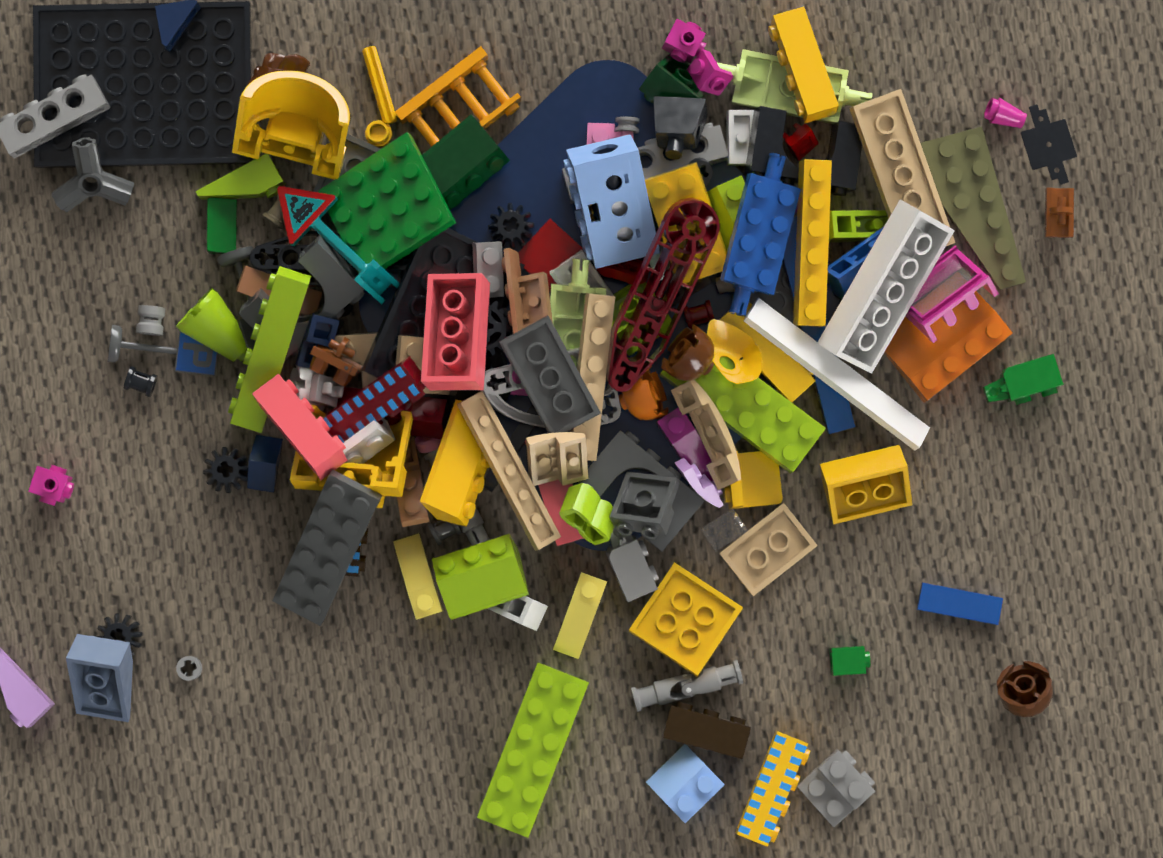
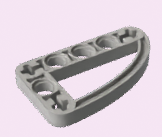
[481,347,621,427]

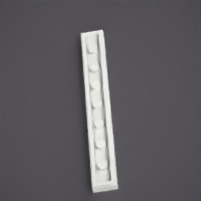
[743,298,930,451]

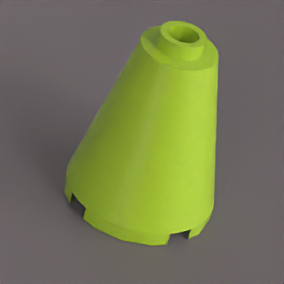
[176,288,247,362]

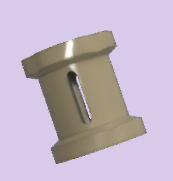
[262,193,284,229]

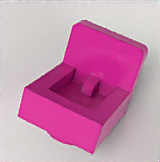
[687,49,734,96]

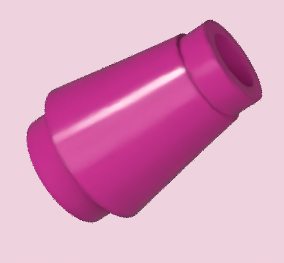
[984,98,1027,129]

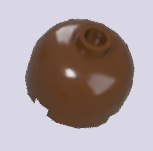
[661,324,714,381]
[997,661,1053,717]

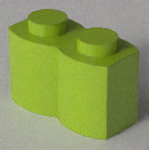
[559,483,614,545]

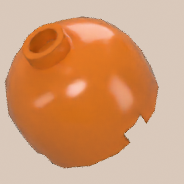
[619,366,668,420]

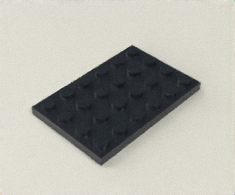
[361,228,525,412]

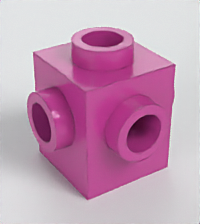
[661,19,706,63]
[28,464,74,506]

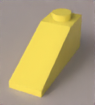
[393,533,444,620]
[553,572,607,659]

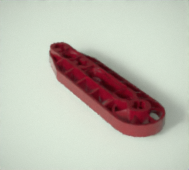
[606,198,720,392]

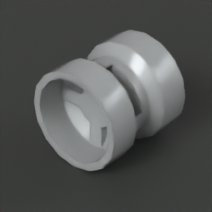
[136,305,166,336]

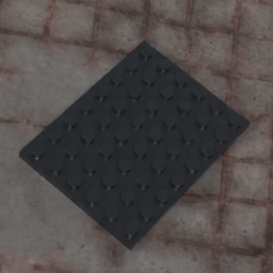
[33,1,253,168]

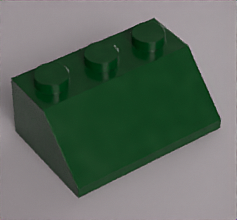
[422,114,510,210]

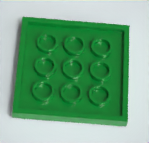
[318,132,456,274]

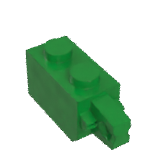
[983,354,1064,405]

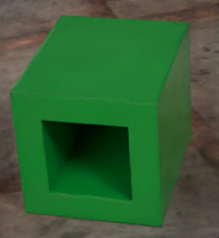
[829,646,871,676]

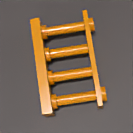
[395,46,521,147]

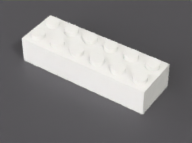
[817,199,955,374]

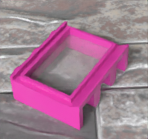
[905,245,999,343]

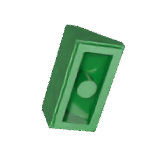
[207,198,237,254]

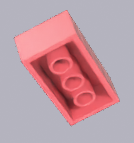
[421,273,490,391]

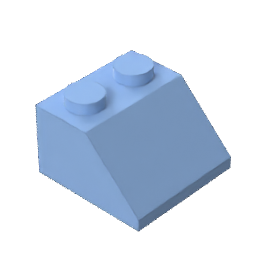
[646,744,725,823]

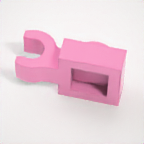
[587,123,634,145]

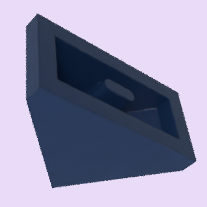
[155,0,201,52]
[247,435,283,493]

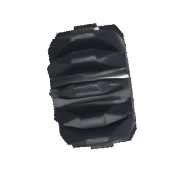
[488,203,534,250]
[203,447,248,494]
[97,613,143,656]

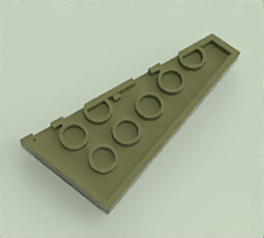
[921,126,1026,290]

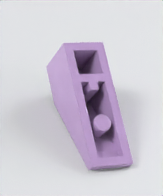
[0,648,55,728]

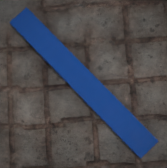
[783,217,855,434]

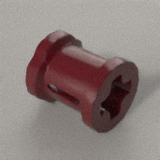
[683,300,715,329]

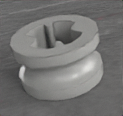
[615,117,639,134]
[176,656,202,681]

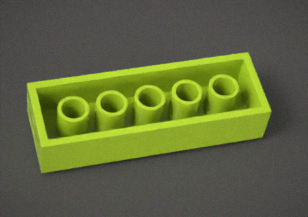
[660,357,826,474]
[477,662,589,838]

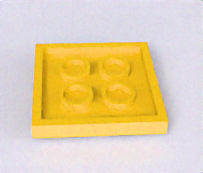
[629,562,743,677]

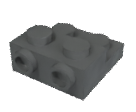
[610,472,680,539]

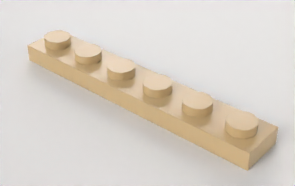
[570,293,615,461]
[457,391,561,551]

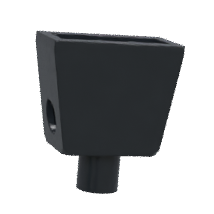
[653,96,708,160]

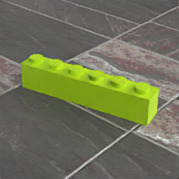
[228,266,311,433]

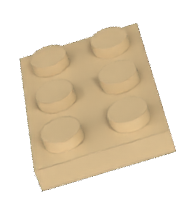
[719,503,818,596]

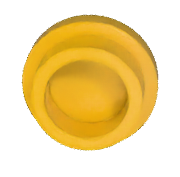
[365,120,392,148]

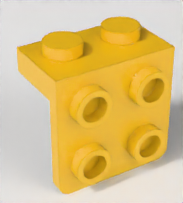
[723,451,783,509]

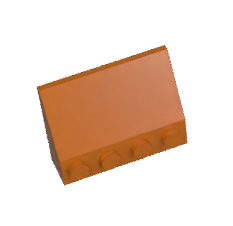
[884,272,1013,403]

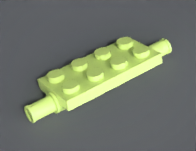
[717,49,872,124]
[550,258,606,366]

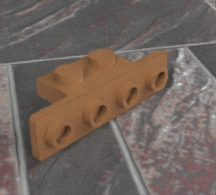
[502,248,553,334]

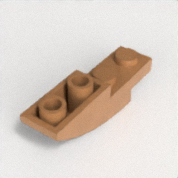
[397,435,430,527]

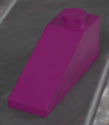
[656,407,713,481]

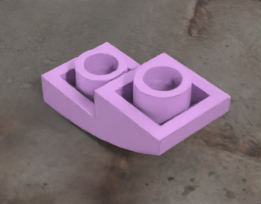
[675,457,724,508]

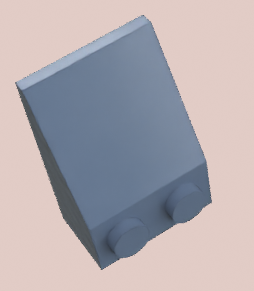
[66,634,133,722]

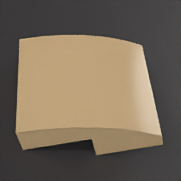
[526,432,588,486]

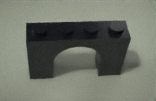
[744,106,862,196]

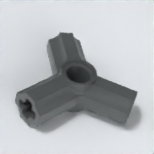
[52,137,134,212]

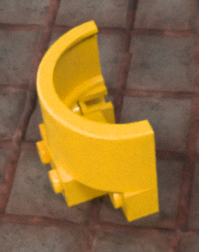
[232,71,350,180]
[290,405,413,508]

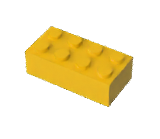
[645,162,727,283]

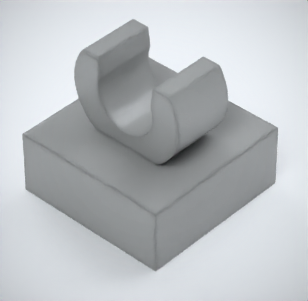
[308,374,344,408]

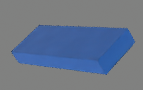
[917,583,1003,625]

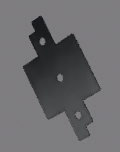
[1021,104,1077,185]

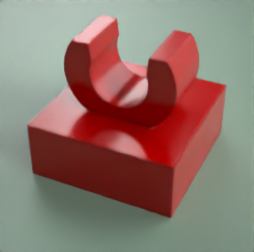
[783,123,819,161]

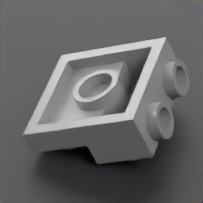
[797,749,876,827]

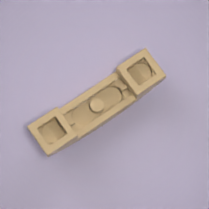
[671,380,741,490]

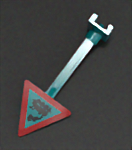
[277,186,400,304]

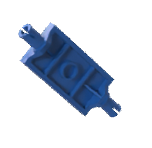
[720,153,801,317]

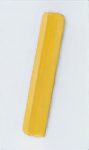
[362,46,397,124]

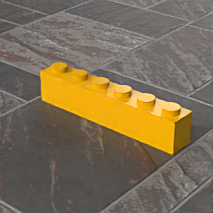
[793,159,832,327]

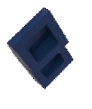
[295,314,339,369]

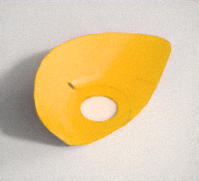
[707,319,763,384]

